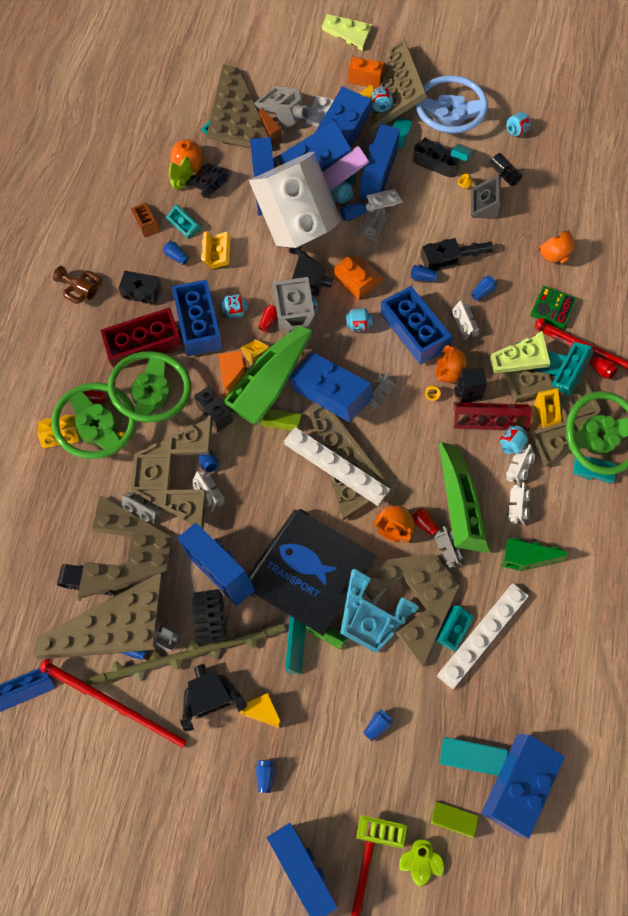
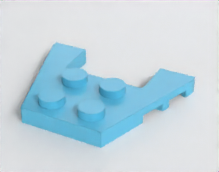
[340,569,419,653]

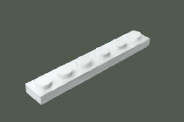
[284,427,390,507]
[437,583,528,689]

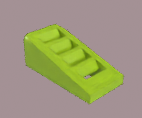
[356,815,407,848]

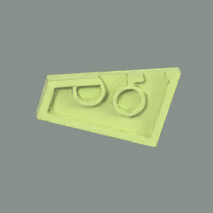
[322,14,371,51]
[490,331,550,374]

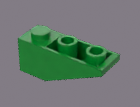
[501,538,568,571]

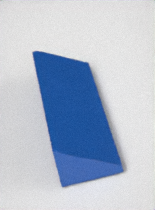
[0,668,55,712]

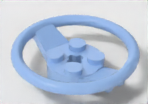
[416,75,488,133]

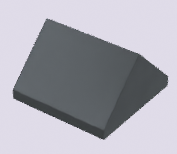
[471,174,501,219]

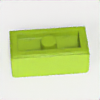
[261,409,302,431]
[430,802,478,838]

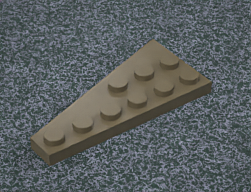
[309,405,391,521]

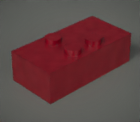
[100,307,184,368]

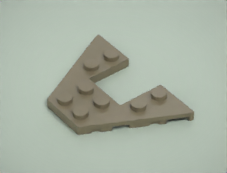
[502,370,601,468]
[130,416,213,530]
[77,496,172,601]
[364,553,459,667]

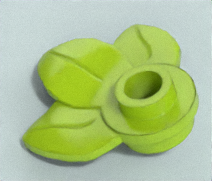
[169,156,194,190]
[399,839,444,887]

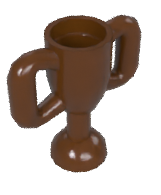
[53,265,102,304]

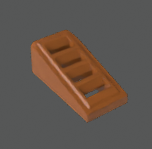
[259,108,282,145]
[131,202,160,237]

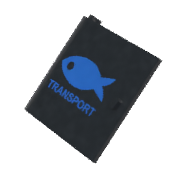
[247,509,377,637]

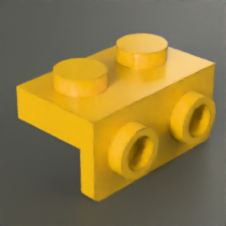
[201,231,231,270]
[37,414,79,448]

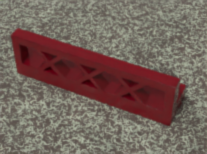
[453,402,532,431]

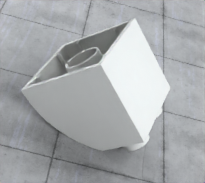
[249,152,341,248]

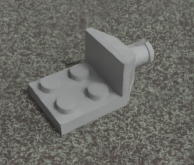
[254,85,311,131]
[272,277,315,346]

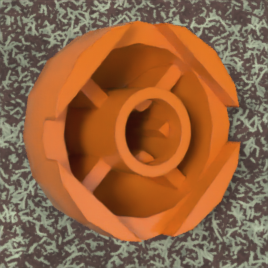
[170,139,204,173]
[538,230,575,264]
[435,345,469,383]
[373,506,415,543]

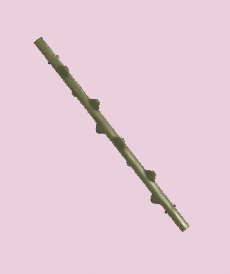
[82,623,286,686]

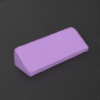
[323,146,369,191]

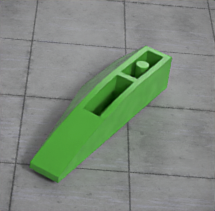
[223,326,313,426]
[439,442,490,553]

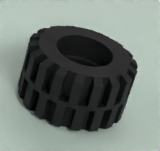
[192,589,227,644]

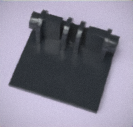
[185,163,229,198]

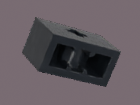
[421,238,462,271]
[119,270,161,304]
[454,367,487,403]
[194,385,233,432]

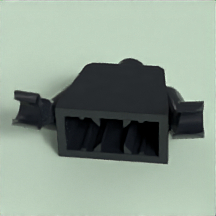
[280,245,334,296]
[180,664,247,732]

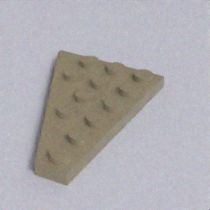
[369,39,428,132]
[207,64,268,148]
[34,573,164,659]

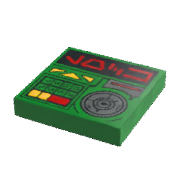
[530,285,577,329]

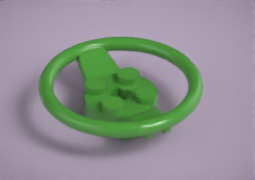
[108,351,192,423]
[51,382,137,459]
[566,391,628,475]

